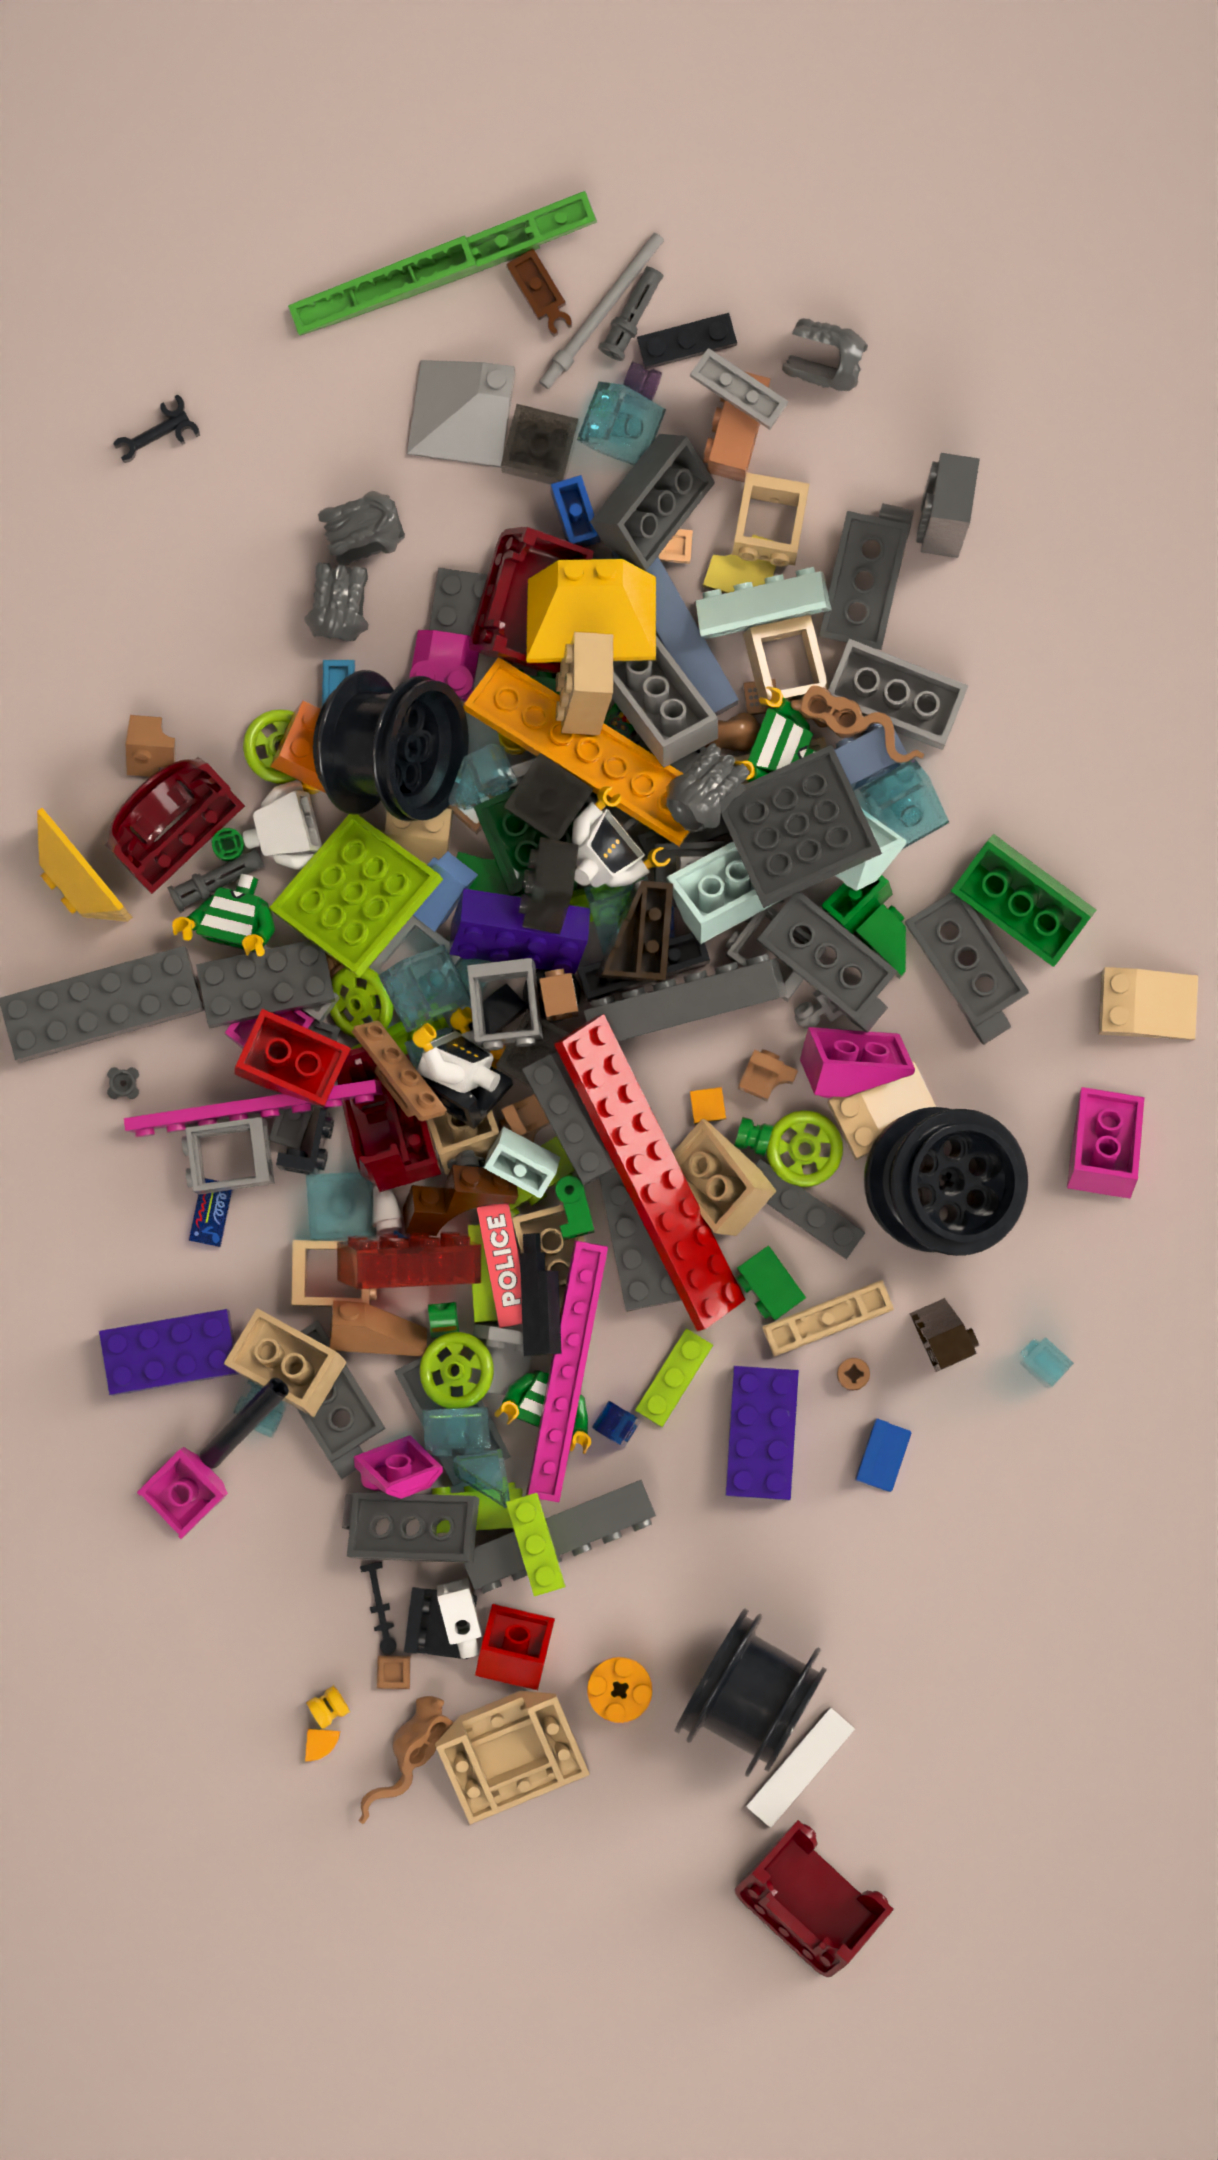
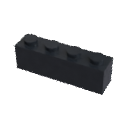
[577,932,710,1003]

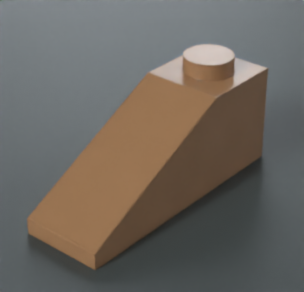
[329,1300,427,1356]

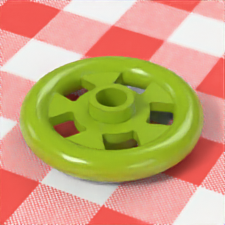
[243,709,297,784]
[330,967,393,1039]
[766,1110,843,1187]
[419,1332,494,1410]

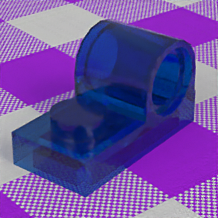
[591,1400,641,1448]

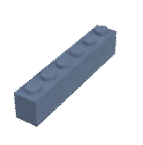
[611,551,739,716]

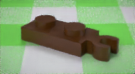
[506,249,572,337]

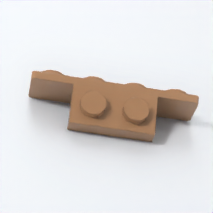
[352,1021,447,1121]

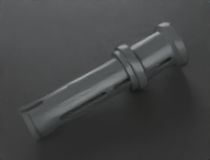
[598,266,664,361]
[167,849,264,913]

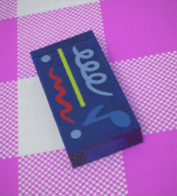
[189,1178,233,1247]

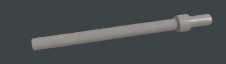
[539,233,664,389]

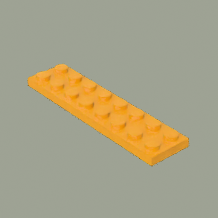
[463,657,689,847]

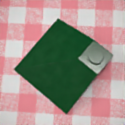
[473,770,581,896]

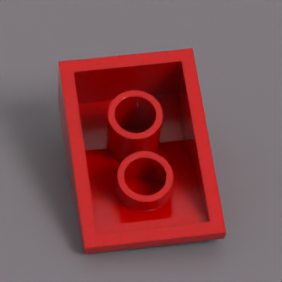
[234,1009,351,1107]

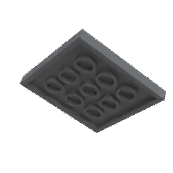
[722,745,882,908]

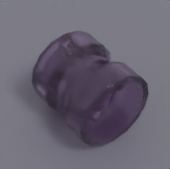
[622,361,662,402]

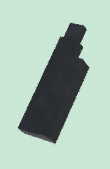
[520,1233,562,1356]

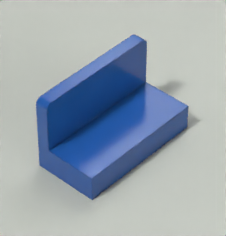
[855,1418,912,1492]

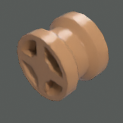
[837,1358,870,1391]

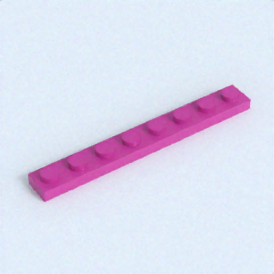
[123,1080,383,1137]
[526,1240,608,1503]

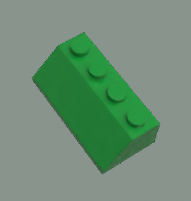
[951,834,1097,967]

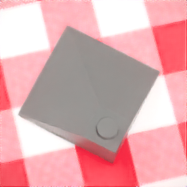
[407,360,515,468]

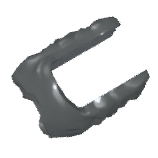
[782,318,868,391]
[318,491,405,566]
[304,562,369,641]
[666,743,750,833]

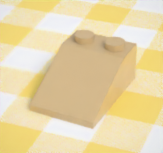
[384,808,453,865]
[1098,967,1198,1040]
[827,1061,936,1161]
[427,1110,499,1175]
[673,1119,776,1236]
[224,1308,347,1418]

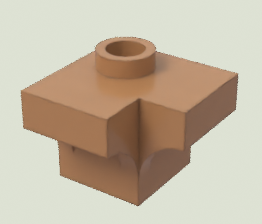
[125,715,176,777]
[738,1049,798,1101]
[499,1094,550,1143]

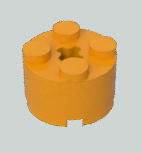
[587,1657,652,1723]

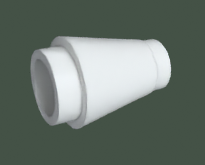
[372,1186,404,1234]

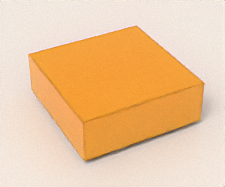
[690,1087,726,1124]

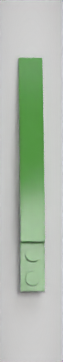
[288,191,597,336]

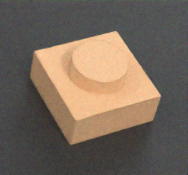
[659,529,693,564]

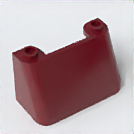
[469,527,594,674]
[735,1820,894,1977]

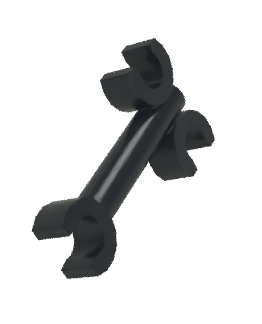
[113,395,200,463]

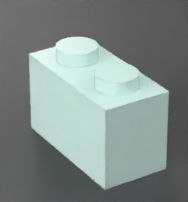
[484,1127,560,1198]

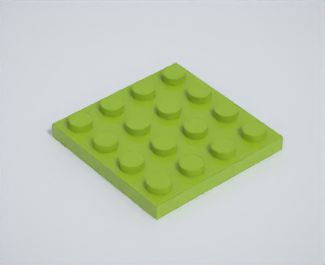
[269,814,443,978]

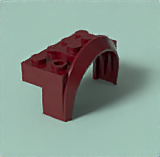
[105,757,245,894]
[337,1046,442,1193]

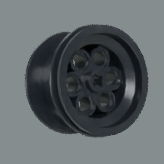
[313,670,469,822]
[864,1107,1028,1256]
[674,1608,827,1777]

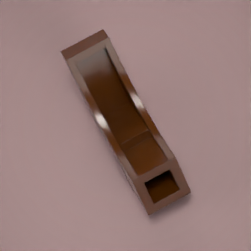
[403,1165,518,1236]

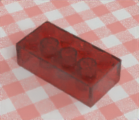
[337,1231,481,1289]

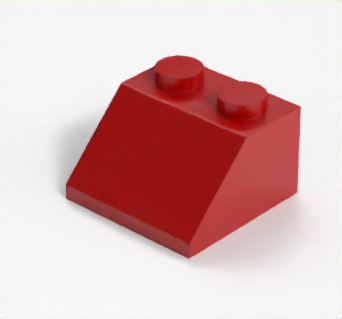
[475,1604,555,1691]

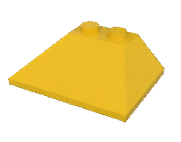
[526,559,656,663]
[37,807,133,922]

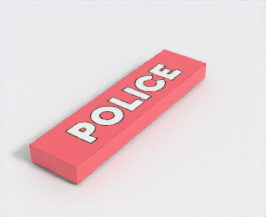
[477,1203,522,1328]

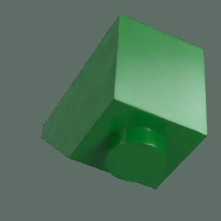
[854,904,906,979]

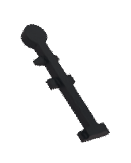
[360,1562,397,1654]

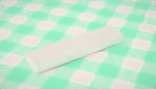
[746,1707,855,1828]

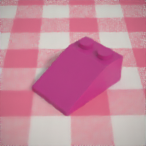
[800,1027,915,1098]
[1067,1087,1145,1199]

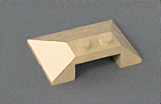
[435,1691,590,1825]

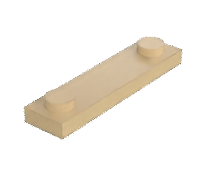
[762,1280,894,1357]

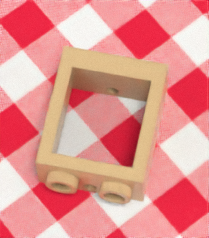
[732,473,810,567]
[743,615,829,709]
[291,1240,378,1307]

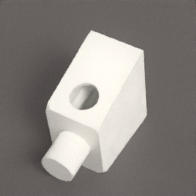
[437,1578,482,1659]

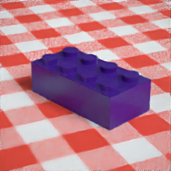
[449,888,590,974]
[99,1309,239,1396]
[725,1366,799,1500]

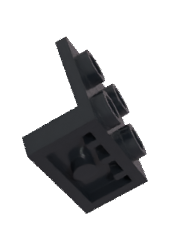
[421,1066,513,1129]
[276,1108,335,1177]
[404,1587,477,1659]

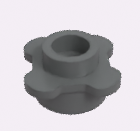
[107,1067,139,1099]
[447,1150,486,1170]

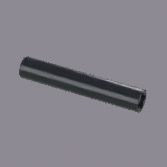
[200,1378,289,1468]

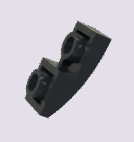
[456,983,528,1048]

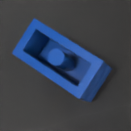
[551,475,600,547]

